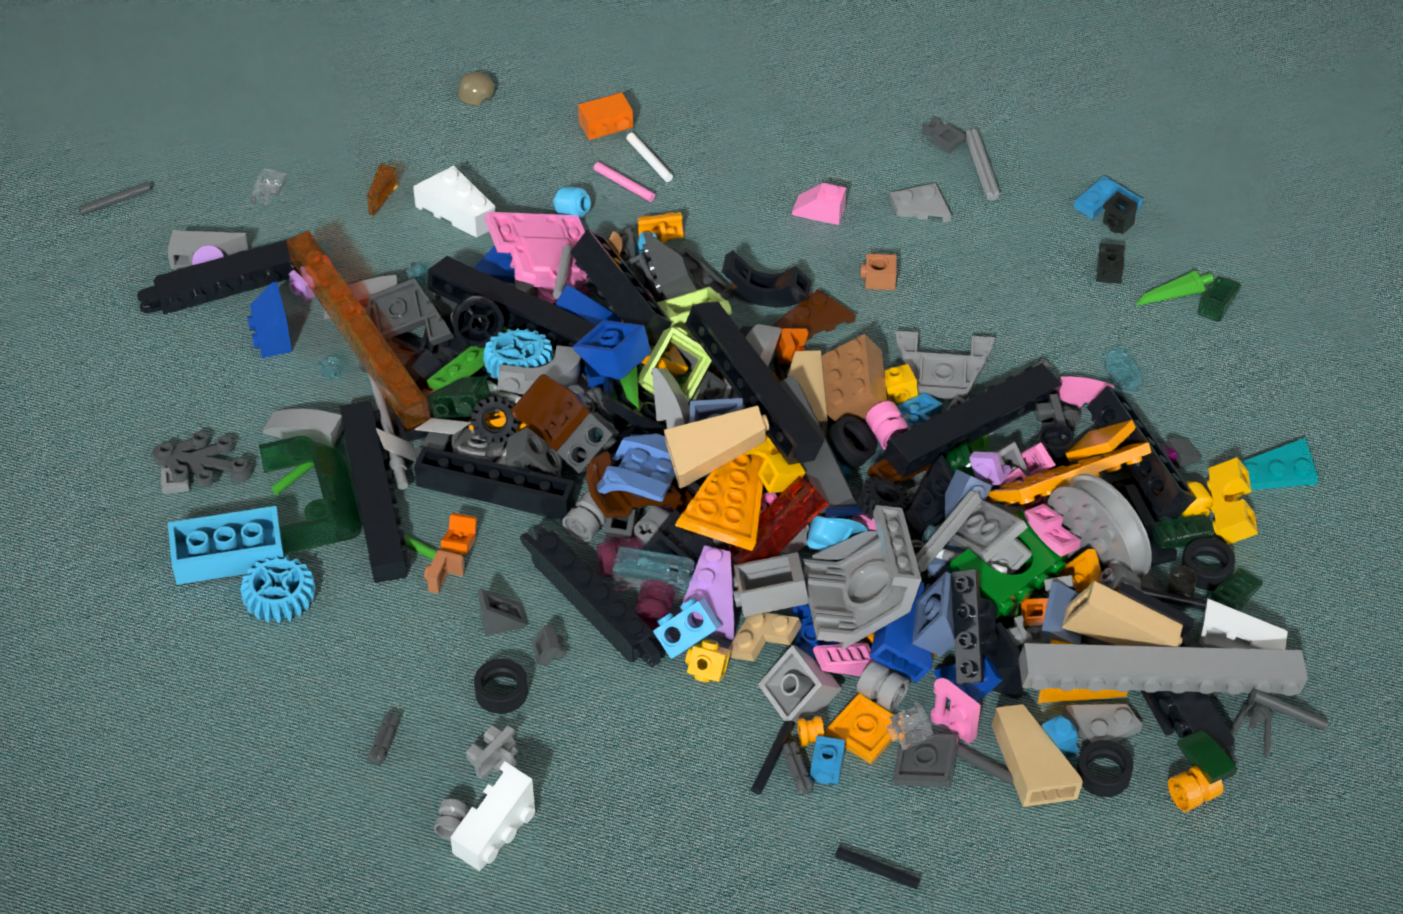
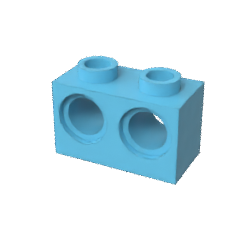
[653,598,722,659]

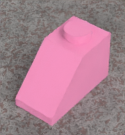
[792,183,846,225]

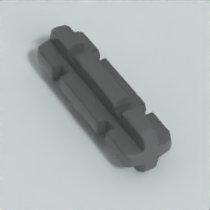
[587,387,619,431]
[368,713,399,765]
[782,741,814,795]

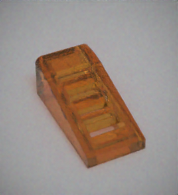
[367,163,398,216]

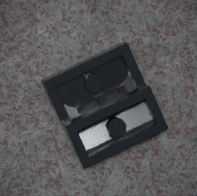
[640,509,716,586]

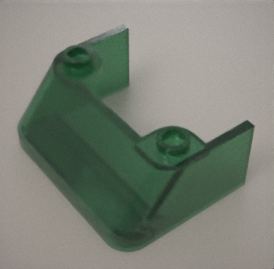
[259,436,362,555]

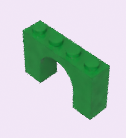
[947,510,1067,619]

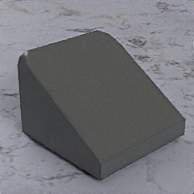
[1166,438,1202,469]

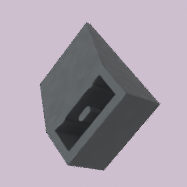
[642,232,700,300]

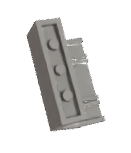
[801,505,921,651]

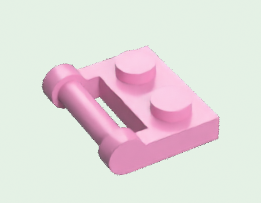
[930,678,981,744]

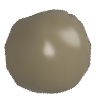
[458,71,495,106]

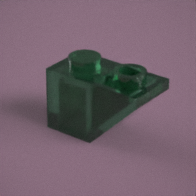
[427,376,492,418]

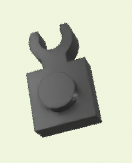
[922,118,966,154]

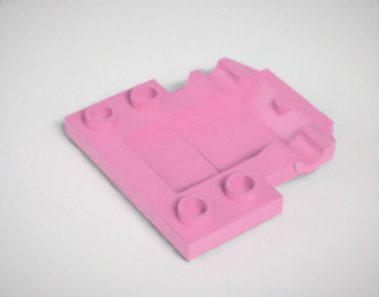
[485,212,589,288]

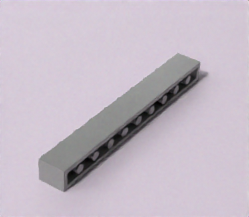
[1018,643,1308,696]

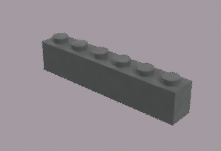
[779,375,858,519]

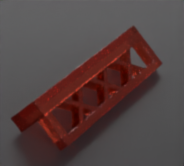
[725,476,829,565]

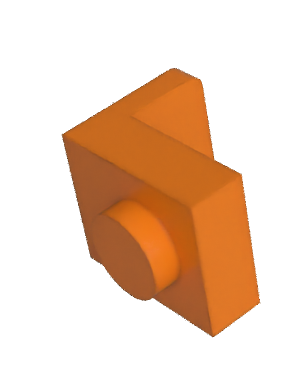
[441,513,477,555]

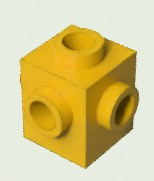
[884,364,918,405]
[685,639,731,682]

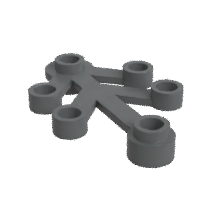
[152,431,251,487]

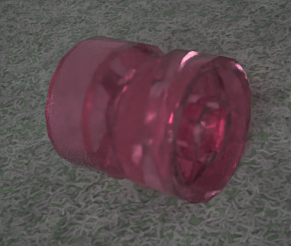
[597,537,642,578]
[634,580,675,631]

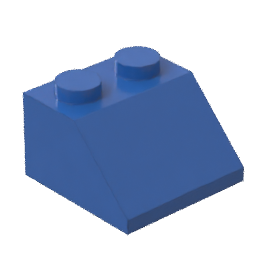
[247,282,292,358]
[573,320,651,379]

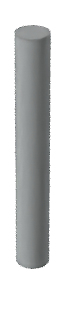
[553,245,572,299]

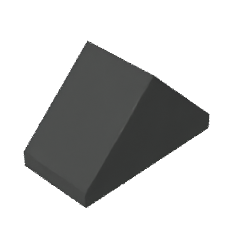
[478,588,527,636]

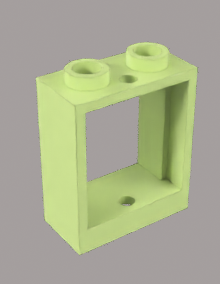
[657,287,732,337]
[638,327,712,403]

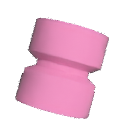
[866,401,910,450]

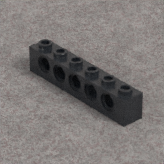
[1087,386,1197,520]

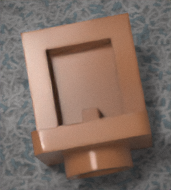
[424,550,465,594]

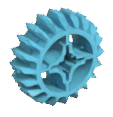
[483,328,554,378]
[240,555,316,624]

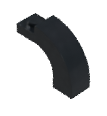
[722,251,811,308]

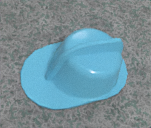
[805,515,868,551]

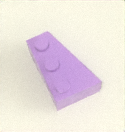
[681,545,734,641]

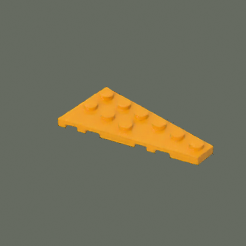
[985,442,1151,505]
[675,453,765,551]

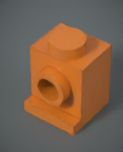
[1021,598,1048,628]

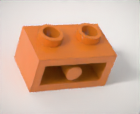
[578,92,633,140]

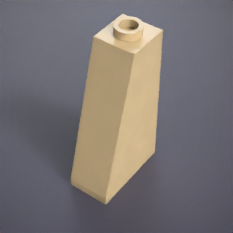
[787,350,828,434]
[664,406,769,488]
[1062,581,1183,647]
[991,704,1083,807]

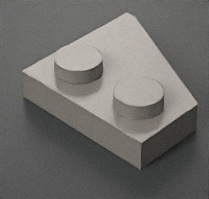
[889,183,951,222]
[1064,704,1142,745]

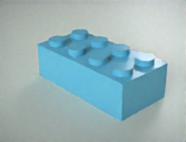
[168,506,284,585]

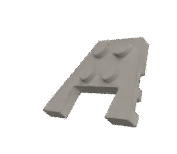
[895,331,995,400]

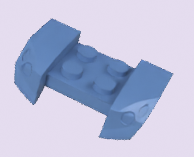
[597,434,676,502]

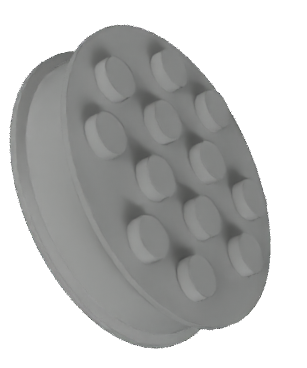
[1047,474,1152,579]

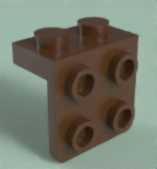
[511,374,590,451]

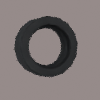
[826,416,877,468]
[1181,538,1235,590]
[474,659,528,714]
[1077,740,1133,797]

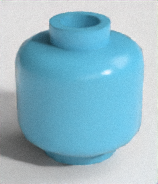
[553,186,591,218]

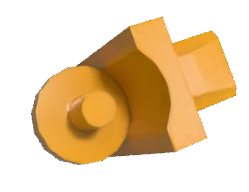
[637,212,684,243]

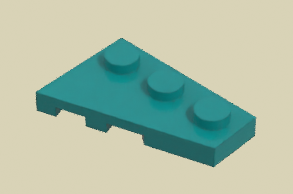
[1242,438,1318,490]

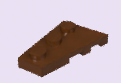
[772,289,856,341]

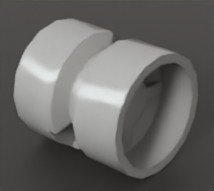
[562,492,607,542]
[856,661,910,712]

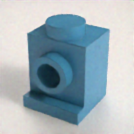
[1042,715,1080,759]
[810,736,845,785]

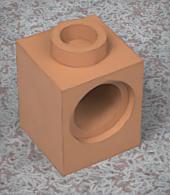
[860,254,896,290]

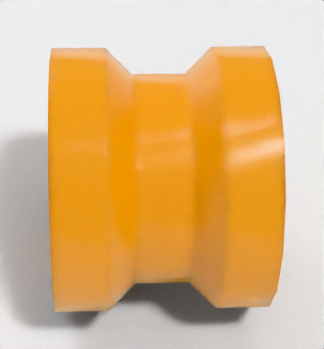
[797,716,824,747]

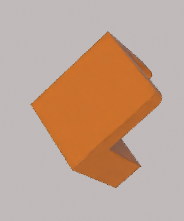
[774,328,809,365]

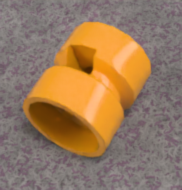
[1168,765,1223,812]

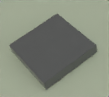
[893,732,959,788]

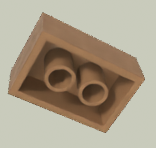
[822,334,887,422]

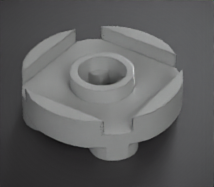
[451,429,505,462]

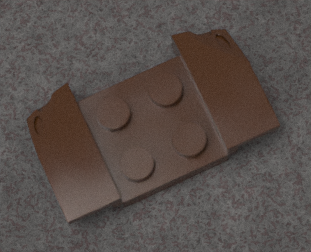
[585,451,693,518]

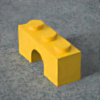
[745,433,806,493]
[1207,457,1258,545]

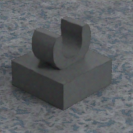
[532,625,567,666]

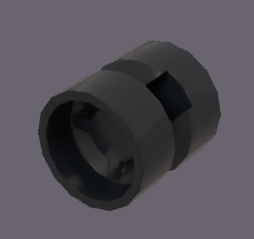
[1038,423,1073,470]

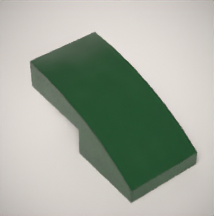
[1177,730,1237,785]

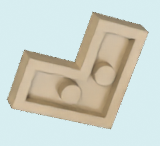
[728,613,802,662]

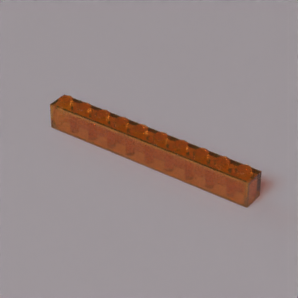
[286,230,430,430]

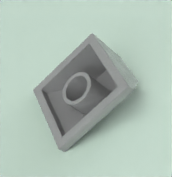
[758,645,842,724]

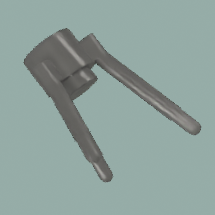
[1230,698,1274,757]

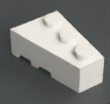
[413,165,496,238]
[1198,599,1288,650]
[450,762,535,871]

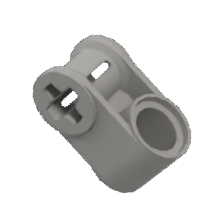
[634,505,671,555]

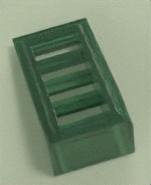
[1198,276,1241,322]
[1153,515,1214,547]
[1210,568,1263,611]

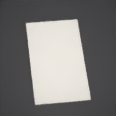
[414,418,471,434]
[376,428,416,462]

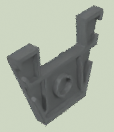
[359,278,454,372]

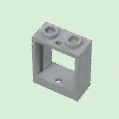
[732,552,809,617]

